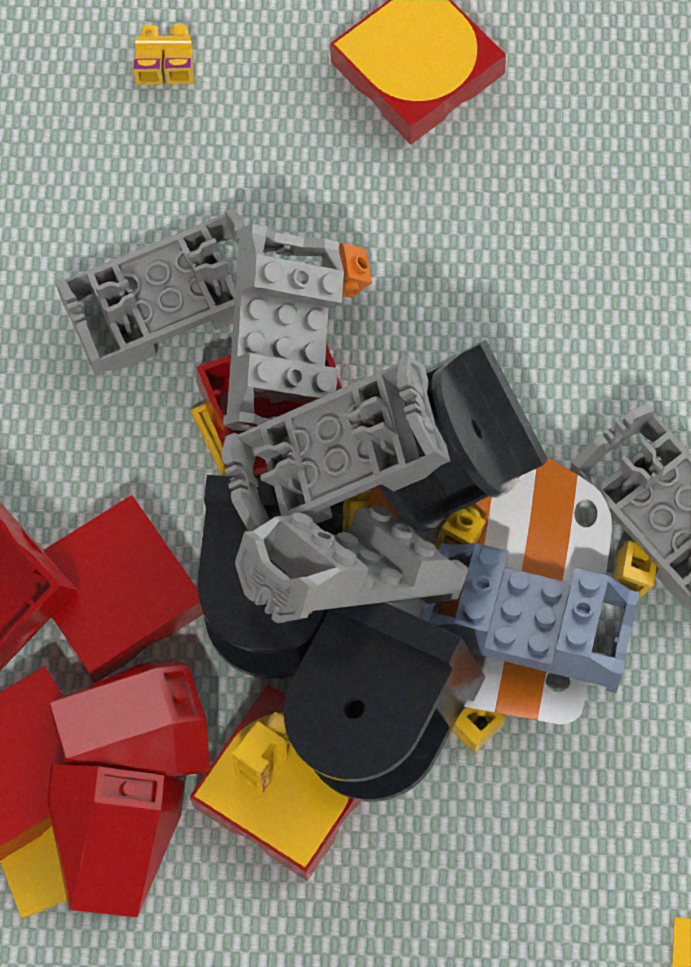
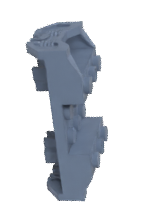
[420,543,640,693]

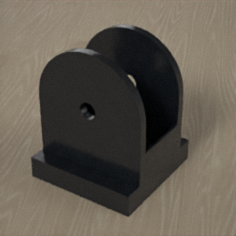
[379,339,548,532]
[198,475,349,679]
[284,602,486,802]

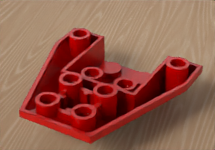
[49,659,210,777]
[47,764,185,917]

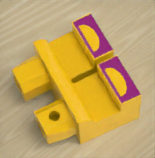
[133,24,194,85]
[232,712,290,792]

